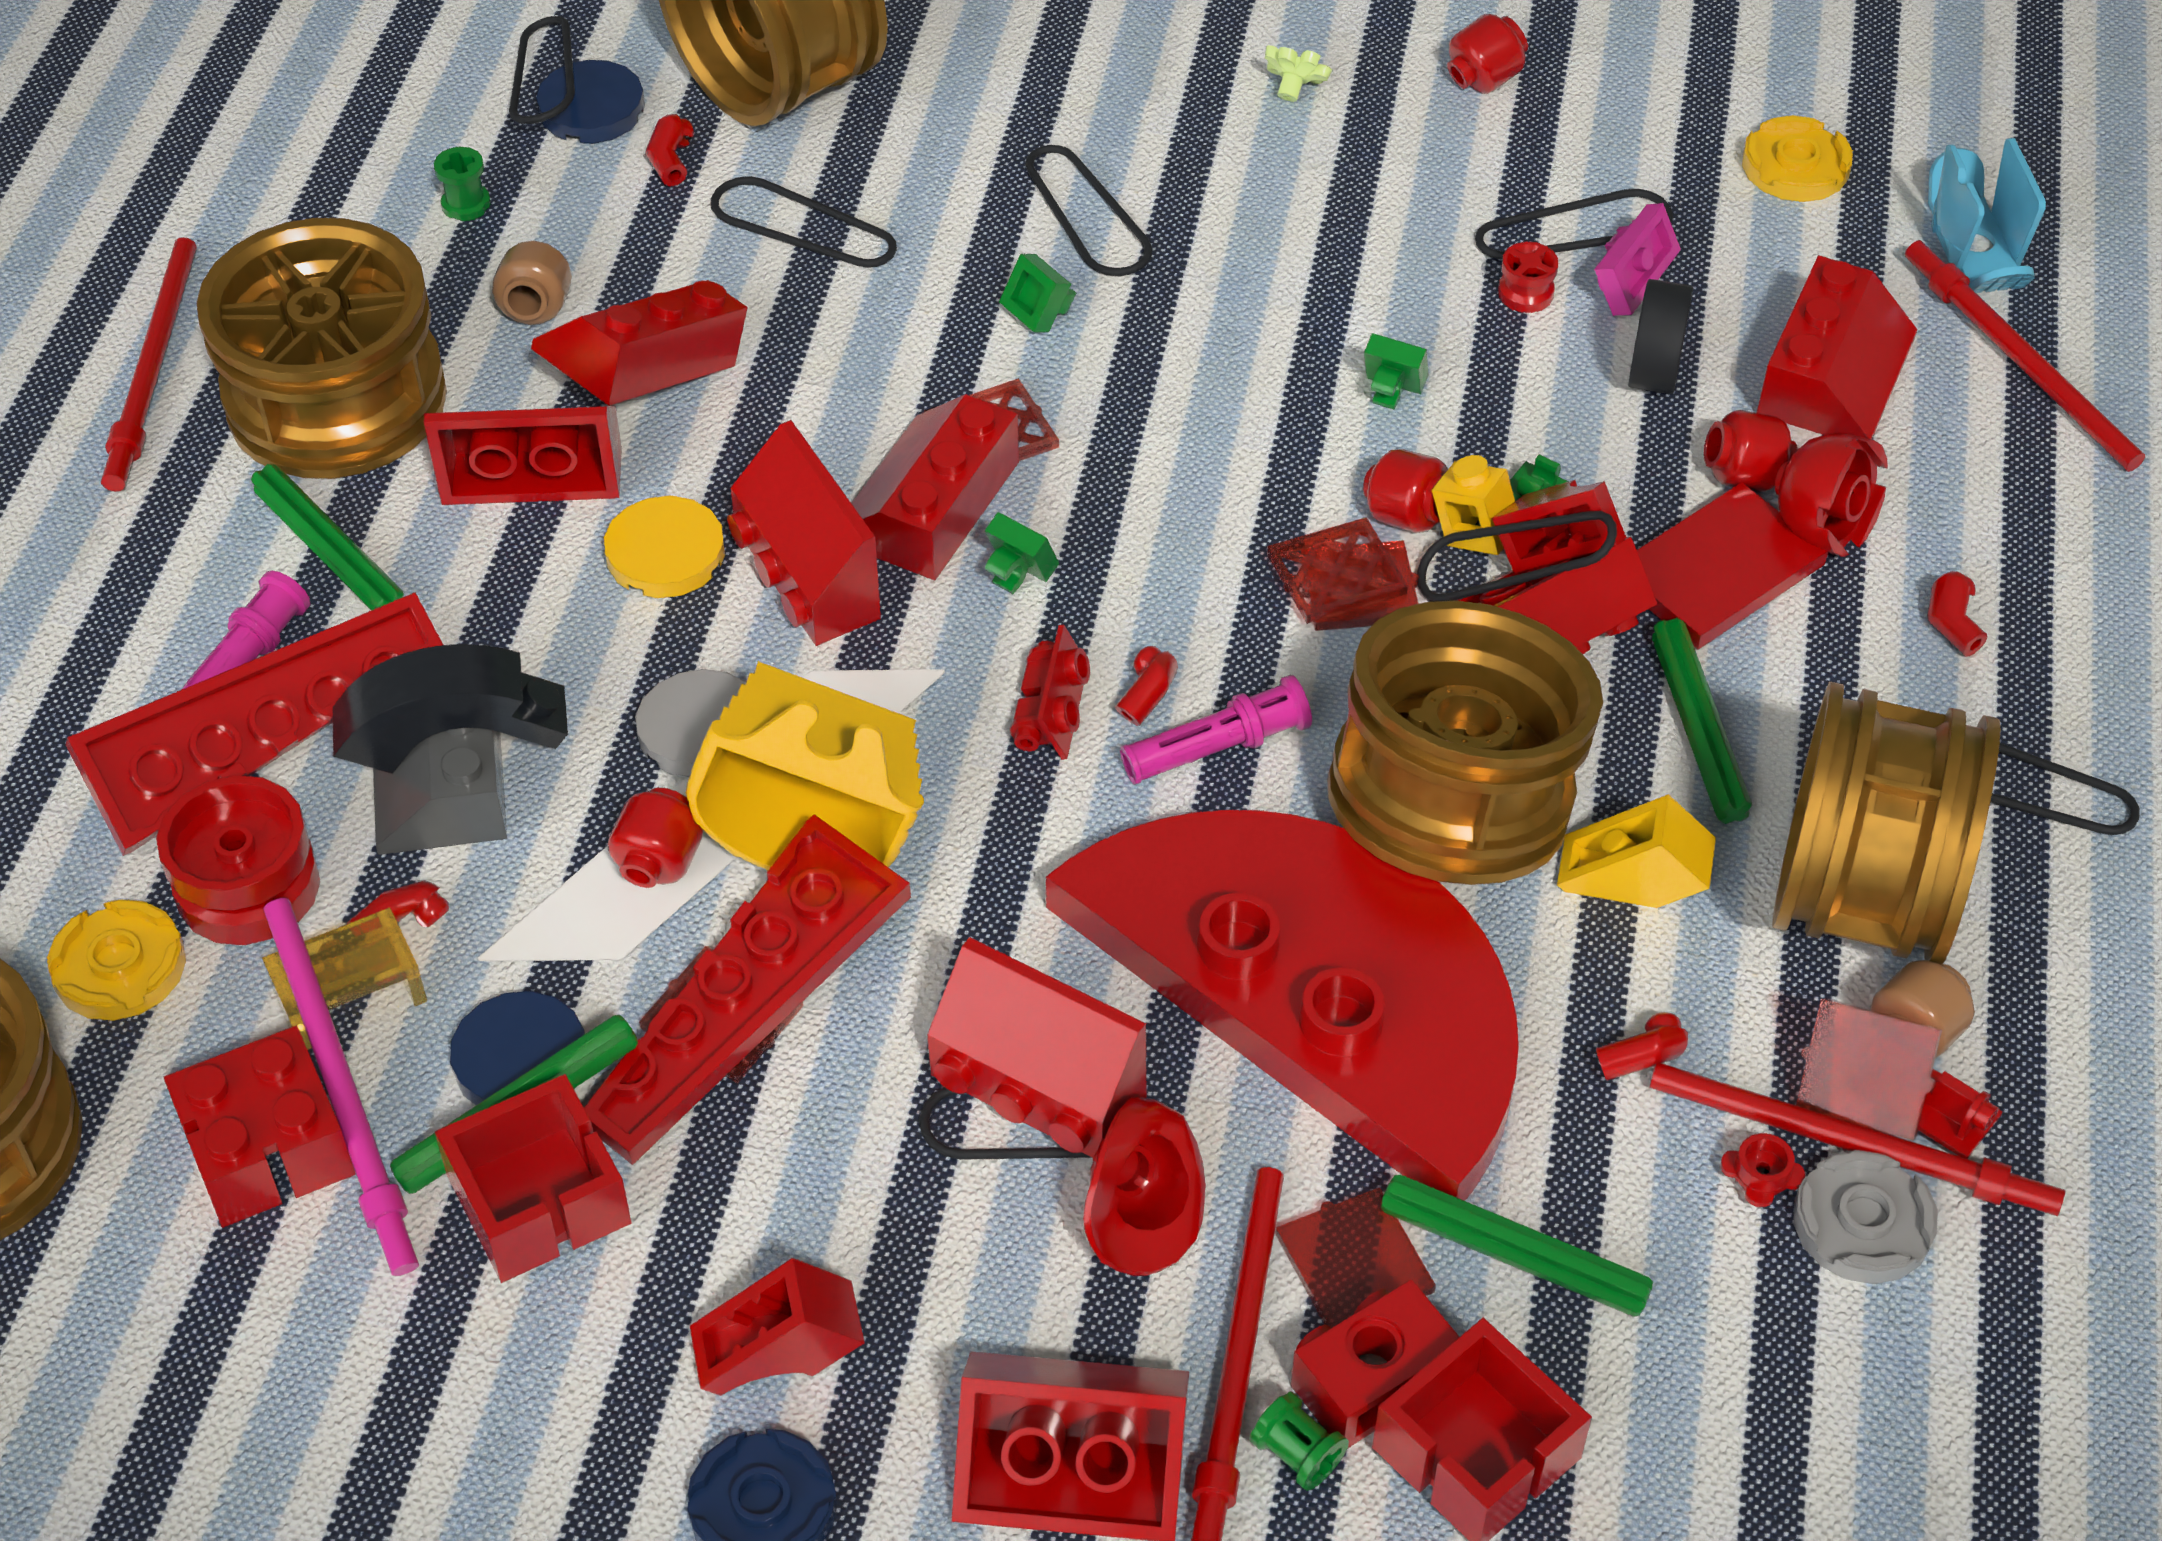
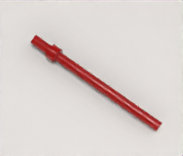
[101,237,197,492]
[1905,240,2145,472]
[1650,1063,2066,1217]
[1191,1167,1284,1541]

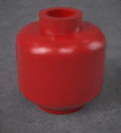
[1447,14,1528,94]
[1704,410,1797,492]
[1363,449,1448,533]
[608,787,703,888]

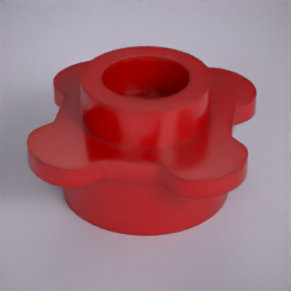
[1720,1133,1805,1207]

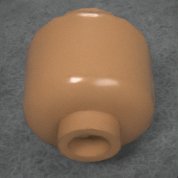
[492,240,572,325]
[1870,960,1975,1060]

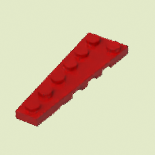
[66,592,443,856]
[584,814,911,1165]

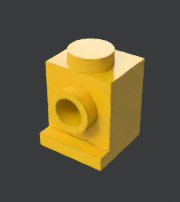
[1432,455,1515,555]

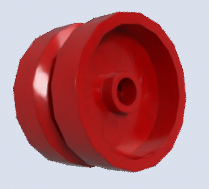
[156,775,320,945]

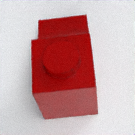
[1492,480,1627,574]
[690,1258,865,1396]

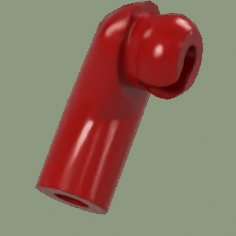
[646,114,694,186]
[1927,571,1988,657]
[1115,646,1178,726]
[347,880,449,947]
[1596,1012,1688,1081]

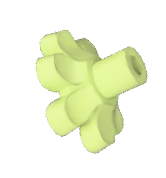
[1265,45,1332,102]

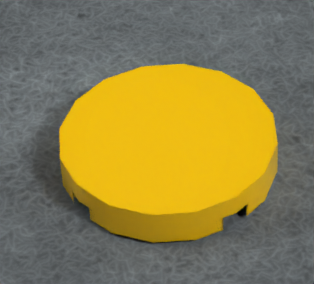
[1742,115,1853,202]
[604,496,725,598]
[47,899,186,1021]

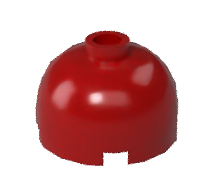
[1775,433,1888,557]

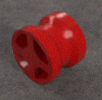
[1498,242,1558,313]

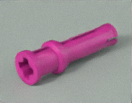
[181,570,311,690]
[1120,675,1312,785]

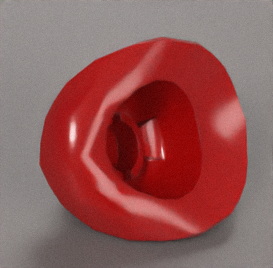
[1083,1097,1206,1276]

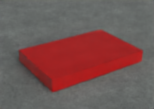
[1637,483,1829,650]

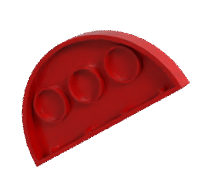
[1046,810,1519,1201]

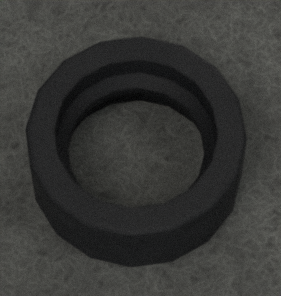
[1628,279,1693,394]

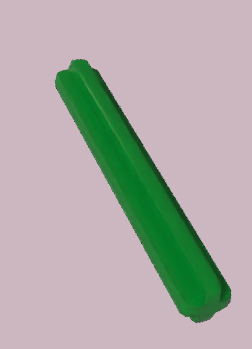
[251,464,404,611]
[1652,618,1752,824]
[390,1015,638,1194]
[1381,1175,1653,1317]

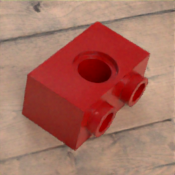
[1291,1279,1459,1449]

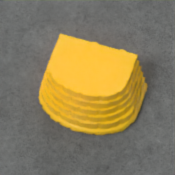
[686,661,924,871]

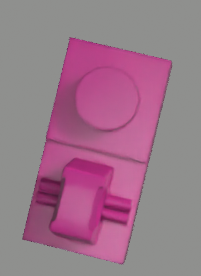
[1594,203,1681,316]

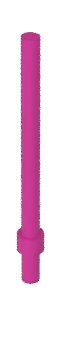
[263,898,419,1276]

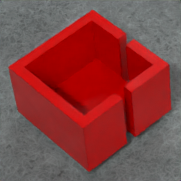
[163,1025,356,1228]
[434,1074,632,1283]
[1372,1317,1592,1541]

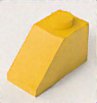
[1557,794,1716,908]

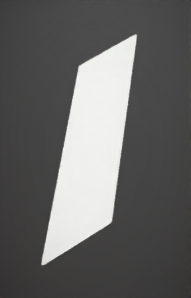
[478,669,945,961]

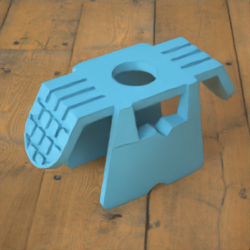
[1928,138,2046,293]

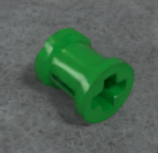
[433,146,491,221]
[1250,1391,1349,1491]

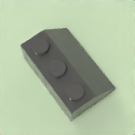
[373,645,507,855]

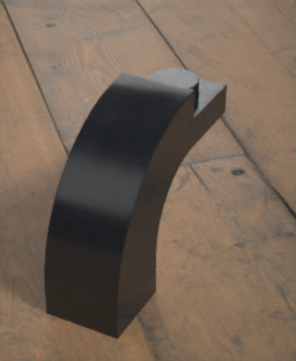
[332,644,568,774]

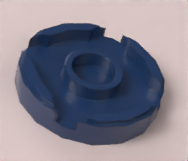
[536,60,645,144]
[450,991,585,1105]
[687,1429,837,1541]

